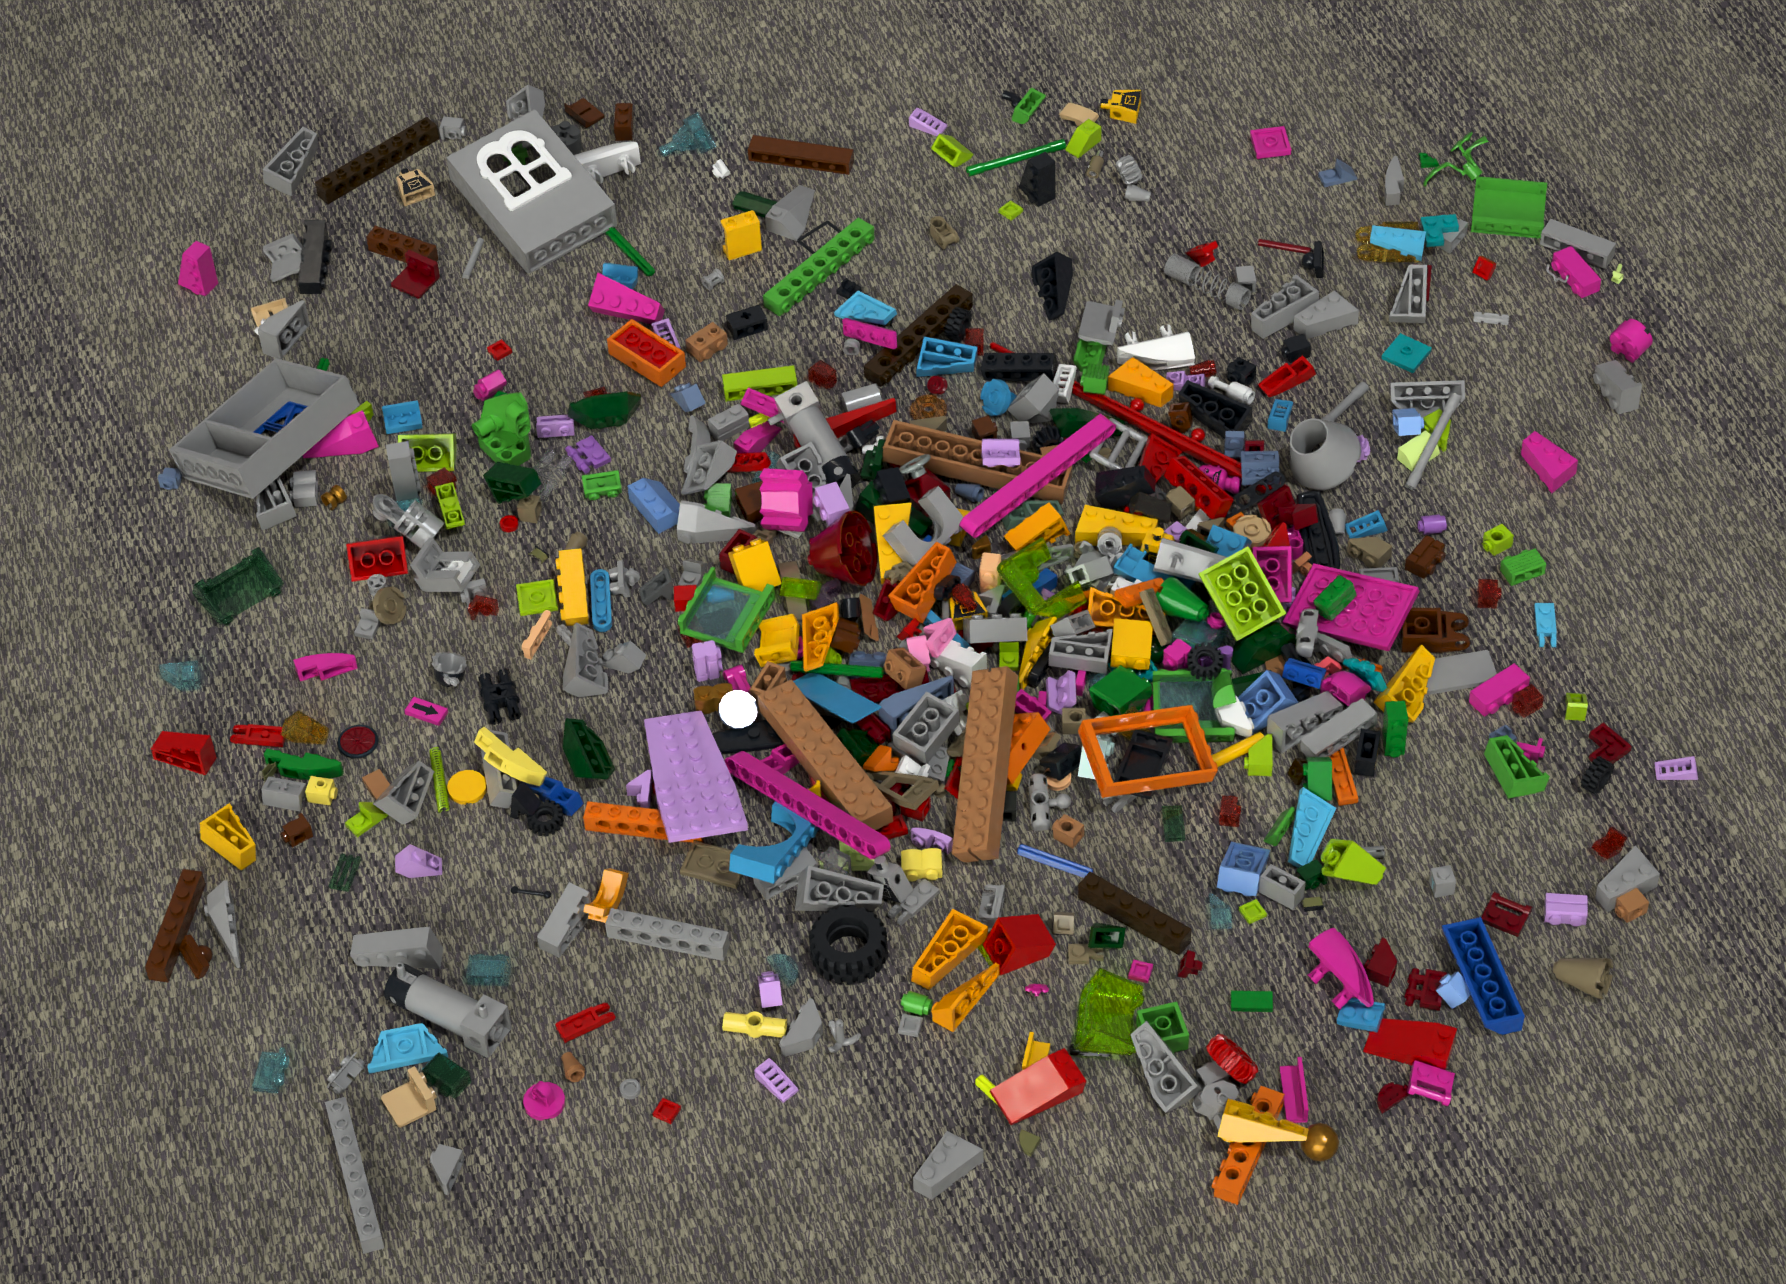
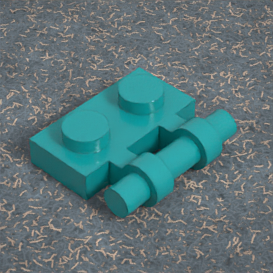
[1343,658,1387,692]

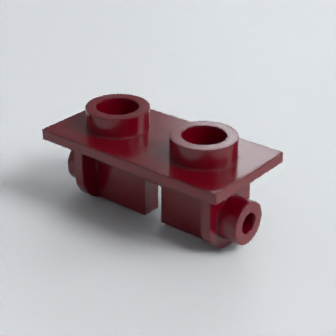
[856,712,891,744]

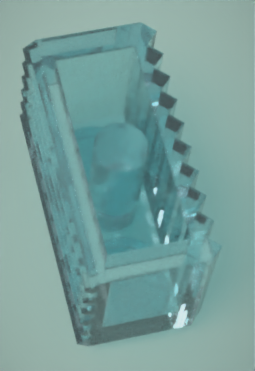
[466,954,511,986]

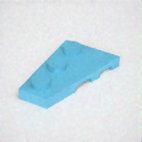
[1370,225,1426,262]
[834,291,897,325]

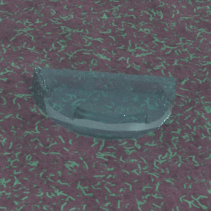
[767,954,798,988]

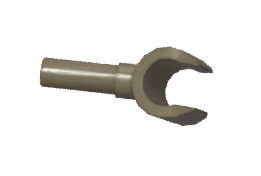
[933,784,948,798]

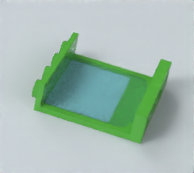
[678,567,775,653]
[1152,668,1235,743]

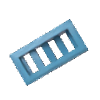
[1268,399,1293,432]
[1345,510,1388,538]

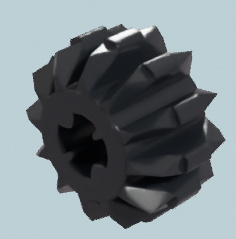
[1032,425,1064,453]

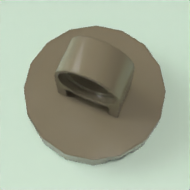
[369,587,407,625]

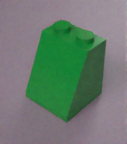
[1089,665,1153,716]

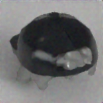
[432,652,467,687]

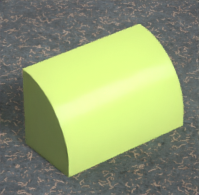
[1397,430,1440,471]

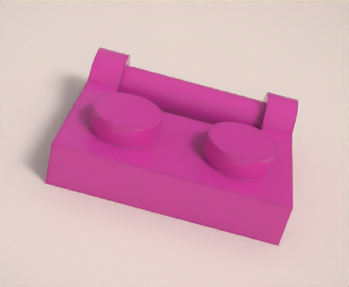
[1407,1060,1455,1106]

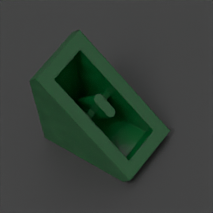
[1088,922,1126,948]

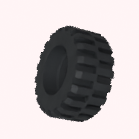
[809,905,888,985]

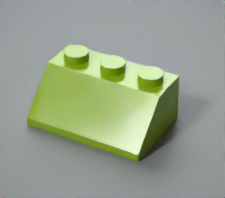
[398,433,457,472]

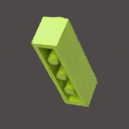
[722,365,797,402]

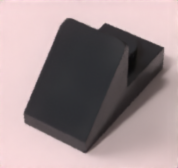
[510,781,541,819]

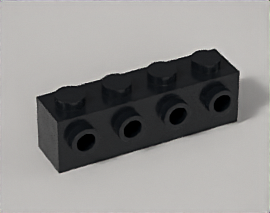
[980,353,1058,382]

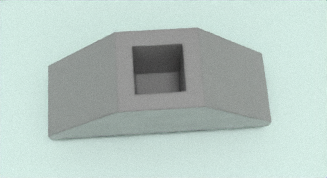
[779,998,823,1057]

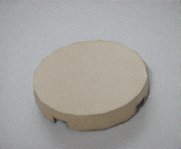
[1233,515,1271,548]

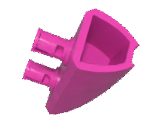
[1307,928,1374,1010]

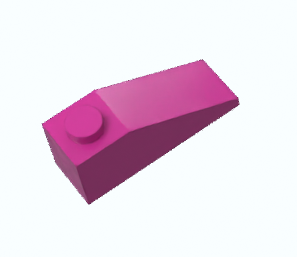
[733,421,782,463]

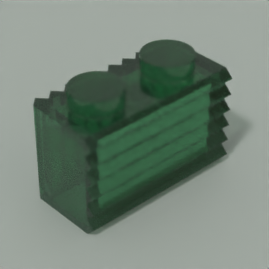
[422,1052,471,1099]

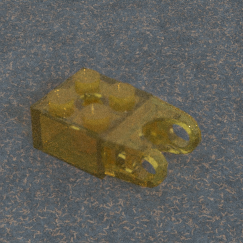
[1355,222,1419,262]

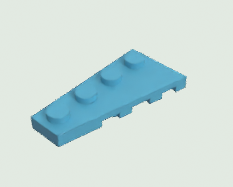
[1288,787,1336,868]

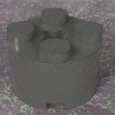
[551,121,582,155]

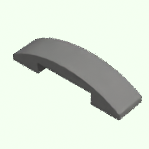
[684,415,711,474]

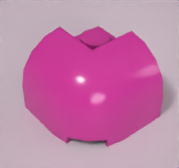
[1320,671,1371,707]

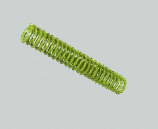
[429,747,450,813]

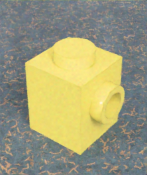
[305,776,338,805]

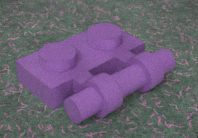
[565,435,611,474]

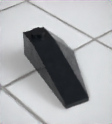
[1031,252,1073,321]

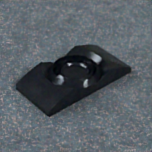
[1113,729,1173,800]

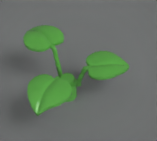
[1423,131,1489,187]

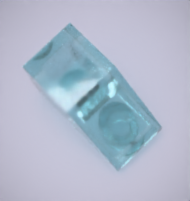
[159,660,201,691]

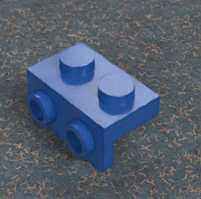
[1282,658,1327,689]

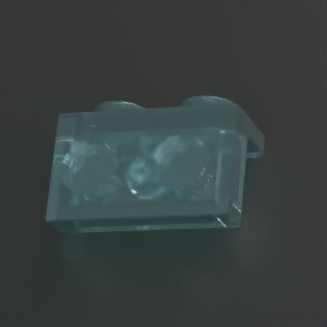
[252,1047,289,1093]

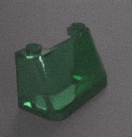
[192,547,284,626]

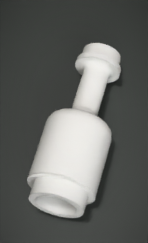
[1208,376,1255,405]

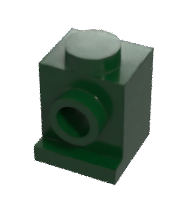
[1296,859,1328,891]

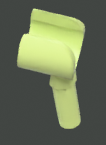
[1611,264,1624,284]

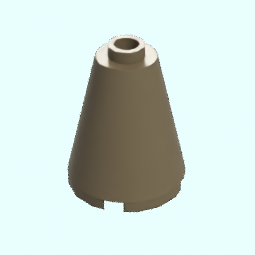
[1553,958,1613,999]

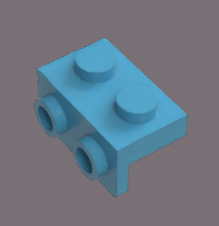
[602,263,638,290]
[382,400,423,434]

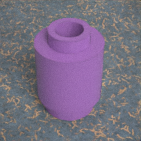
[1417,514,1447,535]

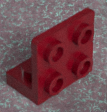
[391,250,440,299]

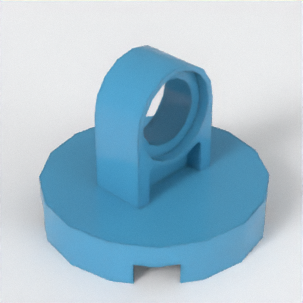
[980,379,1016,416]

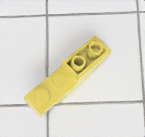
[474,727,547,786]

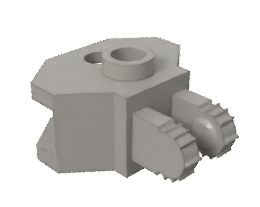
[1192,1080,1239,1130]

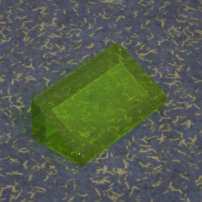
[780,577,822,600]

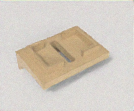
[251,298,288,327]

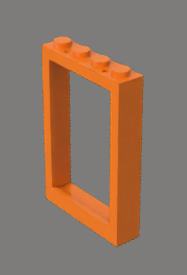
[1078,705,1218,798]

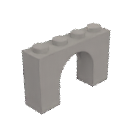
[882,486,963,567]

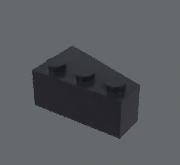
[1019,152,1055,207]
[1095,465,1156,510]

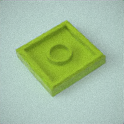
[516,579,558,616]

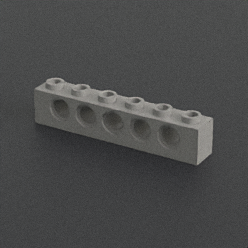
[605,908,730,961]

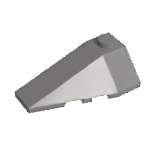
[506,85,545,149]
[677,500,756,544]
[563,622,608,697]
[204,880,241,968]

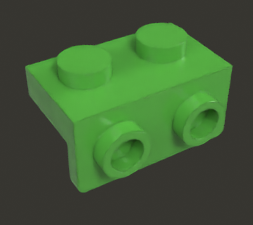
[1073,339,1107,372]
[582,470,622,500]

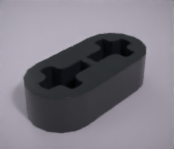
[934,575,961,601]

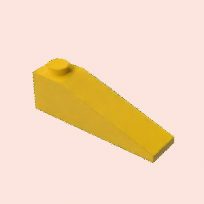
[1019,616,1057,690]
[1374,645,1435,723]

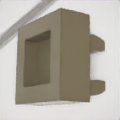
[1053,912,1075,935]

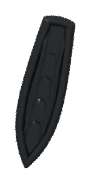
[1296,491,1341,569]
[712,715,841,754]

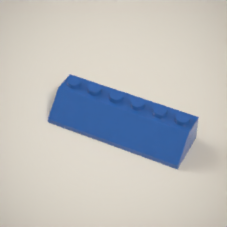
[1442,917,1525,1035]

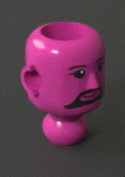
[1199,464,1241,494]

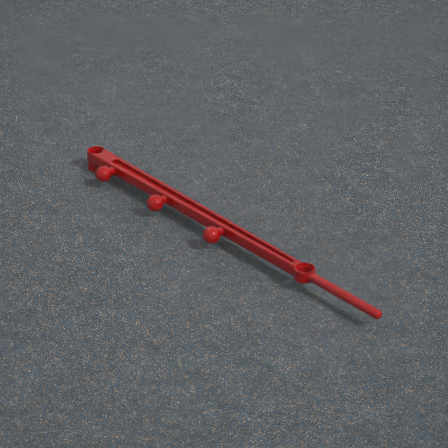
[989,342,1287,494]

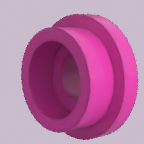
[1207,612,1226,629]

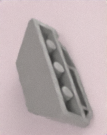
[1390,380,1465,417]

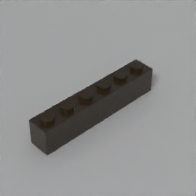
[1078,872,1192,956]

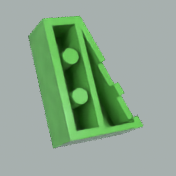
[1484,735,1550,798]

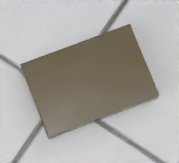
[680,840,742,889]

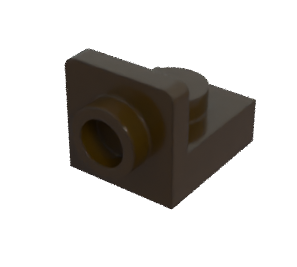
[1287,758,1306,785]

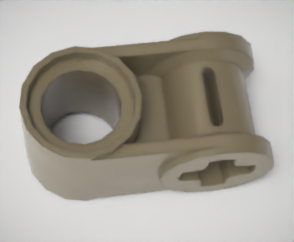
[930,216,959,250]

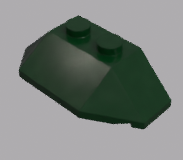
[568,391,641,429]
[1231,622,1297,674]
[563,718,615,780]

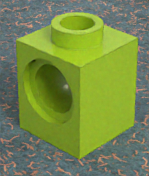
[1482,524,1514,556]

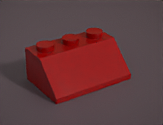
[346,535,408,582]

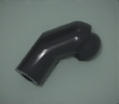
[1002,90,1022,107]

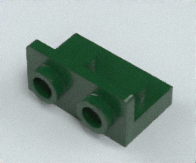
[861,439,886,480]

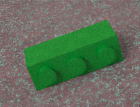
[1381,701,1408,757]

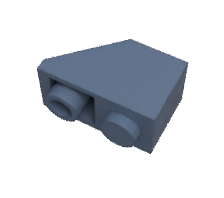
[669,382,706,412]

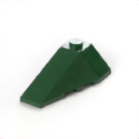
[1049,408,1125,437]

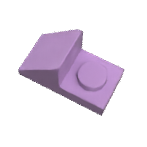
[626,770,653,808]

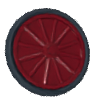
[337,725,379,758]

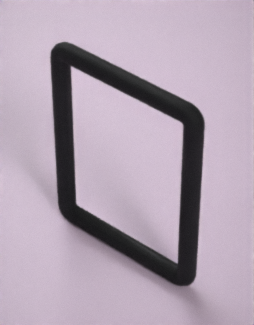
[797,221,841,254]

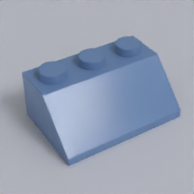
[627,478,680,534]

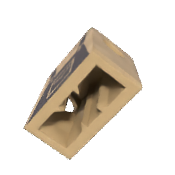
[396,168,435,206]

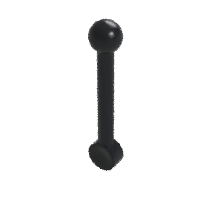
[511,886,552,899]

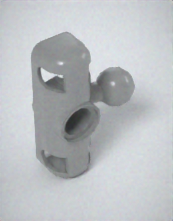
[1296,609,1319,658]
[1028,773,1071,831]

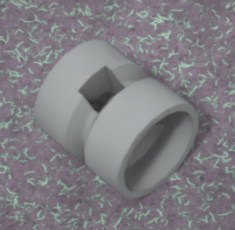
[1097,526,1122,556]

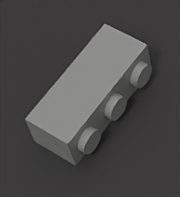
[754,847,818,900]

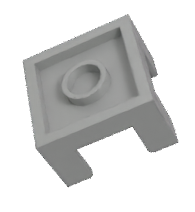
[1064,540,1118,592]

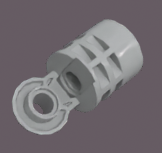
[372,494,445,549]

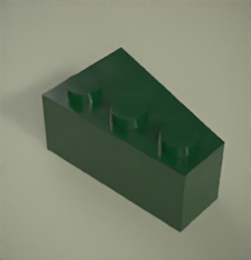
[483,462,542,504]

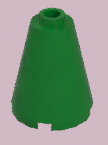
[1156,577,1209,622]

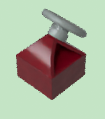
[899,454,950,517]

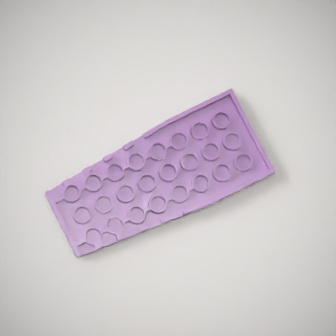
[644,711,748,843]

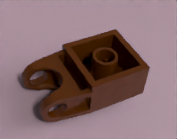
[1401,608,1470,653]

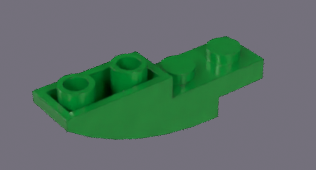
[264,748,344,780]

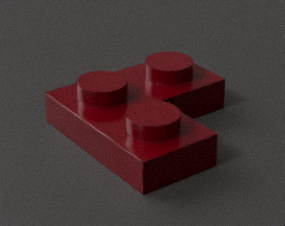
[1589,722,1632,764]

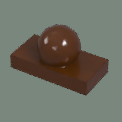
[179,934,213,980]

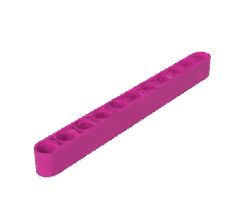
[960,414,1116,538]
[725,751,891,859]

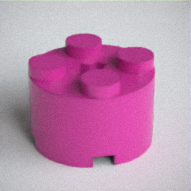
[1610,319,1653,363]

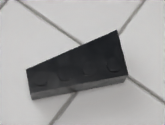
[298,220,333,294]
[1178,380,1253,439]

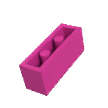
[1551,246,1601,298]
[1469,663,1530,717]

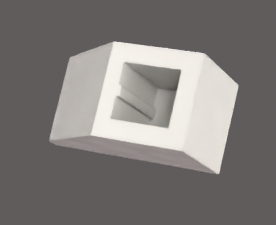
[1215,696,1254,738]

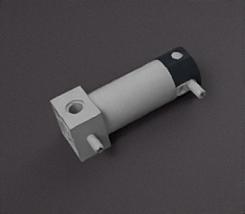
[768,381,861,488]
[384,962,512,1058]

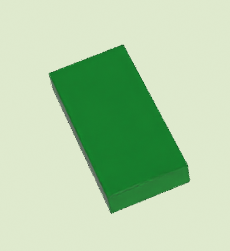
[1231,990,1273,1012]

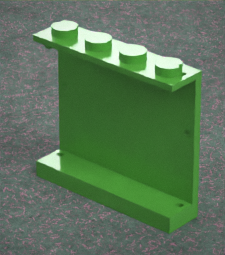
[1471,176,1547,238]

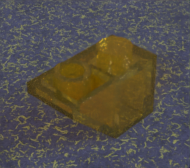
[281,710,329,745]

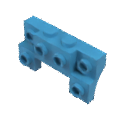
[1113,543,1196,590]

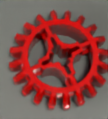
[1206,1034,1258,1084]

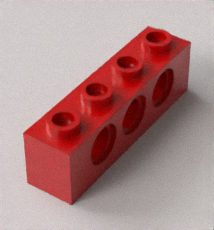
[1163,456,1234,519]

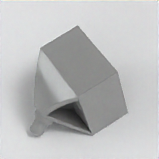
[1007,373,1059,423]

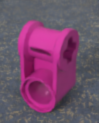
[1287,525,1303,560]

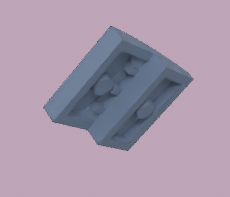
[1241,451,1280,485]

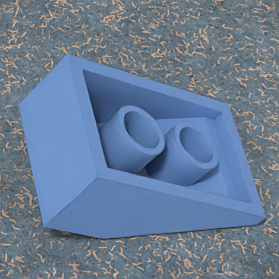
[1238,670,1299,735]
[1217,841,1270,897]

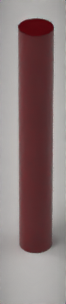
[1258,239,1312,254]

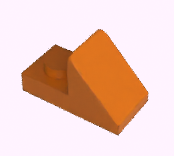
[863,745,900,772]

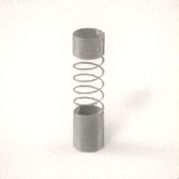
[1164,254,1251,310]

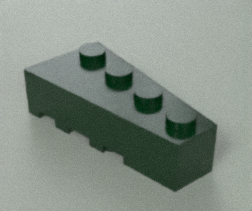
[855,480,933,540]

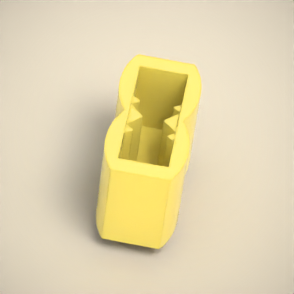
[901,848,943,882]

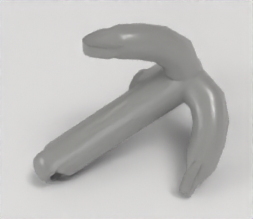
[828,1019,861,1053]

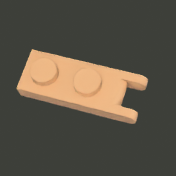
[522,610,552,660]

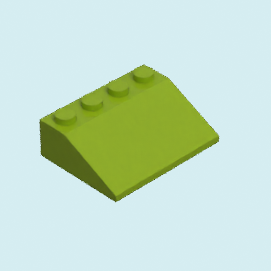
[1198,546,1286,641]

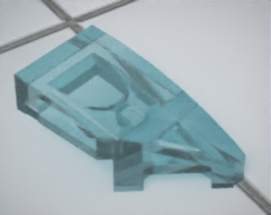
[1209,893,1232,929]

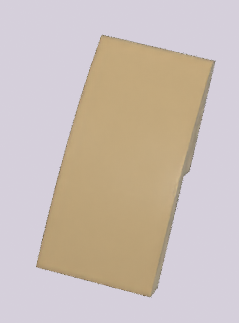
[1059,103,1099,126]

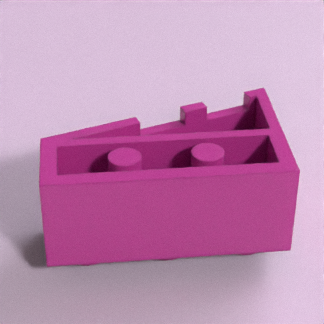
[178,241,218,296]
[1521,431,1578,494]

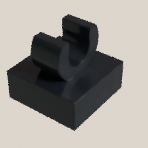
[836,278,862,299]

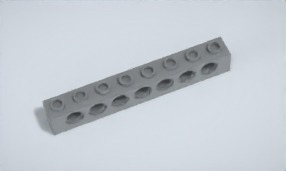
[325,1097,384,1254]

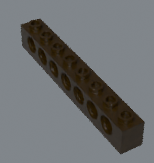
[315,117,439,204]
[864,284,973,387]

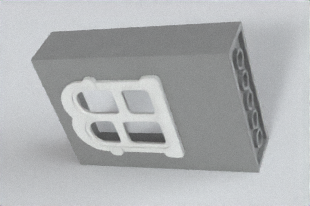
[446,110,617,274]

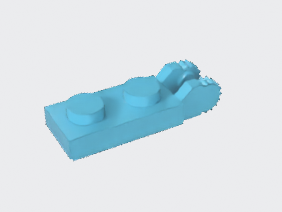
[1534,603,1557,647]

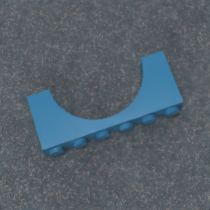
[729,801,820,884]

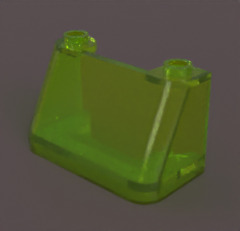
[1074,968,1144,1056]

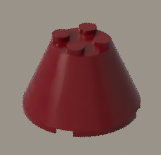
[807,511,877,587]

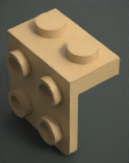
[381,1066,437,1128]

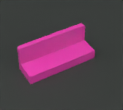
[1279,1057,1309,1123]

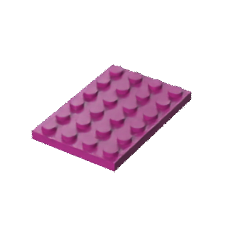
[1283,563,1419,651]

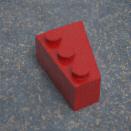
[151,731,217,776]

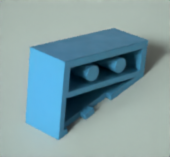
[916,337,977,377]

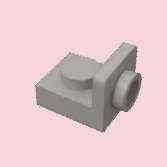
[460,578,487,608]
[354,608,381,640]

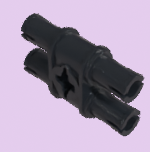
[479,668,521,725]

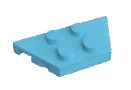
[367,1023,448,1074]

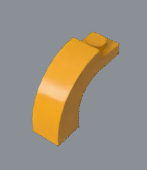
[583,868,629,923]

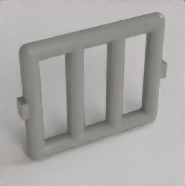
[1089,418,1148,470]

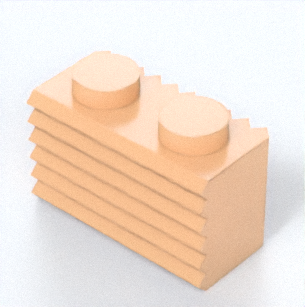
[979,552,1002,593]

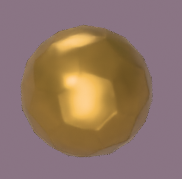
[1301,1123,1339,1161]

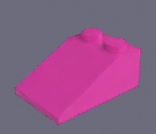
[1253,546,1293,603]

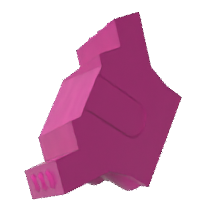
[759,468,813,532]

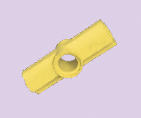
[722,1011,787,1038]

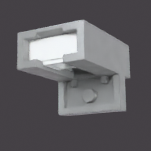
[410,538,480,592]

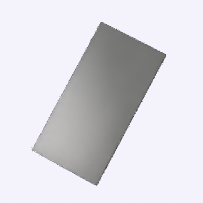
[1424,650,1497,696]

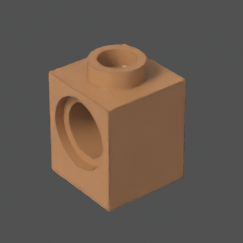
[1052,814,1084,849]
[1615,888,1649,923]

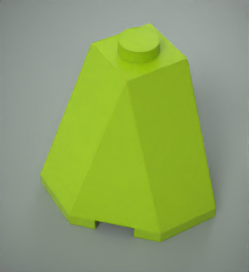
[1321,839,1386,885]

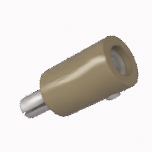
[1086,150,1104,178]

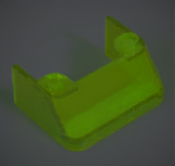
[997,537,1087,618]

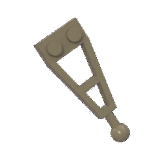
[866,770,939,810]

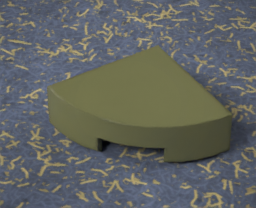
[1019,1129,1041,1157]

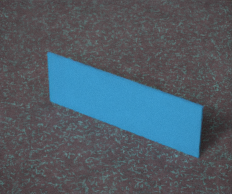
[793,673,882,724]

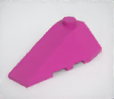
[303,410,379,459]

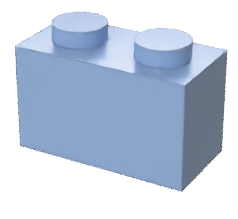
[1392,408,1424,436]

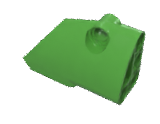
[472,392,531,466]

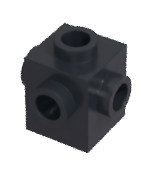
[1227,357,1256,387]

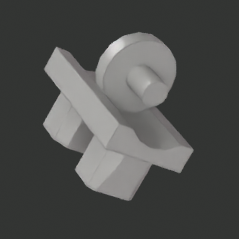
[609,560,640,597]

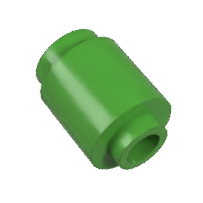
[901,991,933,1016]

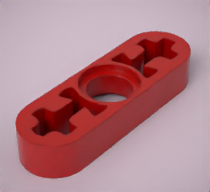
[727,452,771,473]

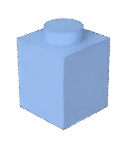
[1436,971,1470,1009]

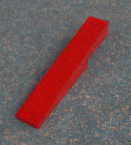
[793,398,896,449]

